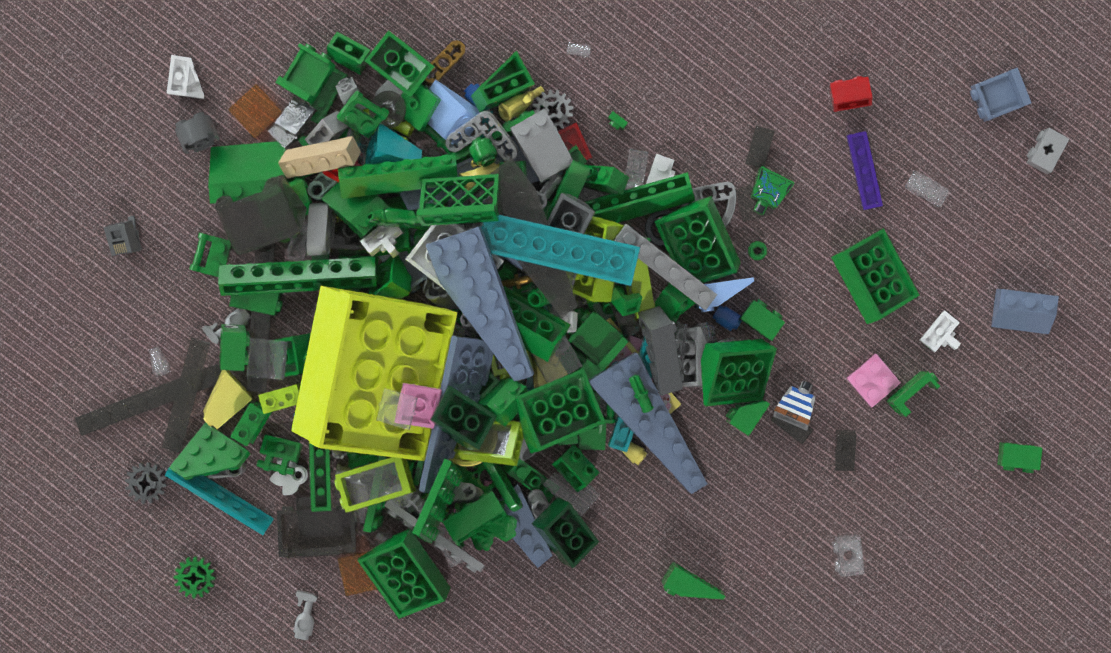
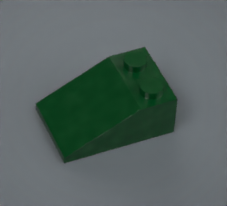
[430,385,497,450]

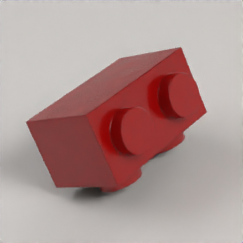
[830,76,873,112]

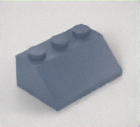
[991,289,1059,334]

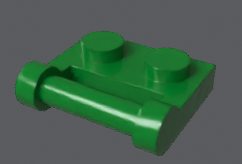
[336,91,389,139]
[189,232,233,277]

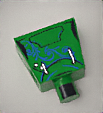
[751,166,795,215]

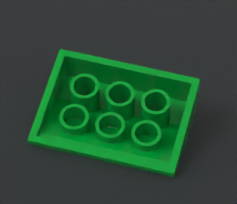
[208,141,290,205]
[655,196,741,283]
[831,228,920,324]
[701,339,777,406]
[515,368,606,454]
[357,529,451,619]

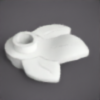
[270,459,308,495]

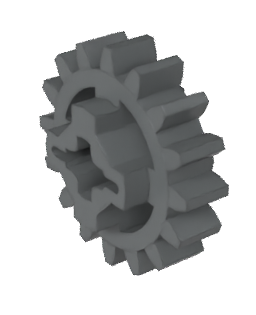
[125,462,168,504]

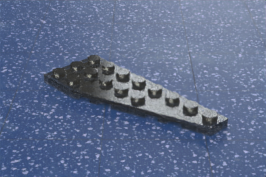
[465,158,578,318]

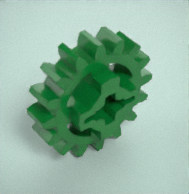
[173,556,217,599]

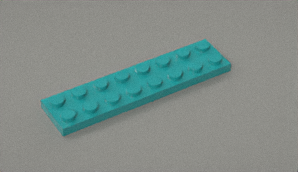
[482,215,640,286]

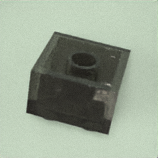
[330,211,369,256]

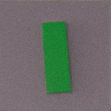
[304,68,348,124]

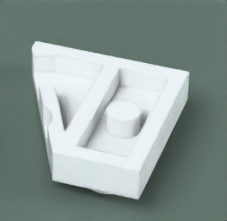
[167,55,204,99]

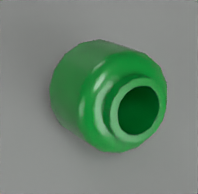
[469,137,498,167]

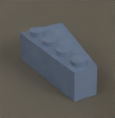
[498,483,552,568]

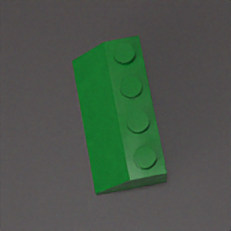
[503,286,571,362]

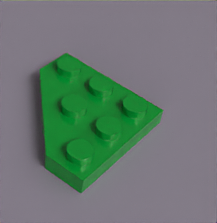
[169,422,250,480]

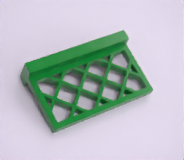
[416,174,500,226]

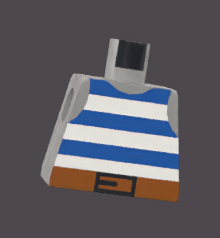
[773,381,816,430]

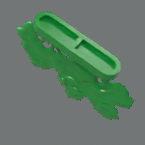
[454,453,523,551]

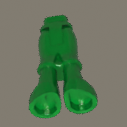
[367,203,435,231]

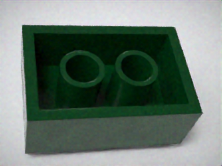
[531,497,599,569]

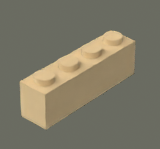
[278,136,361,179]

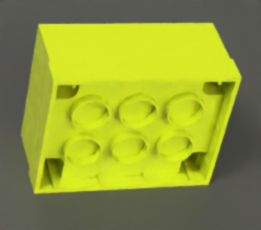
[291,286,457,461]

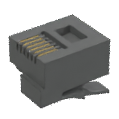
[104,215,142,256]

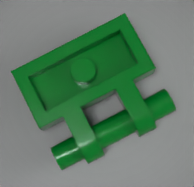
[256,435,303,476]

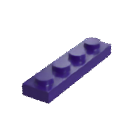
[846,131,883,210]

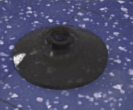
[369,91,406,129]

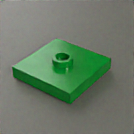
[393,84,441,132]

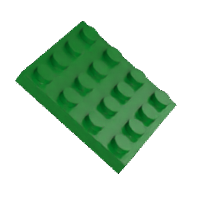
[412,458,463,544]

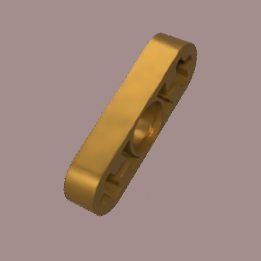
[423,40,465,86]

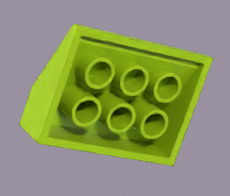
[557,216,624,302]

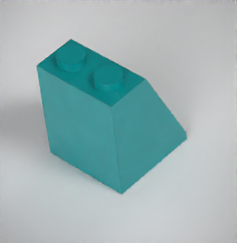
[365,124,422,164]

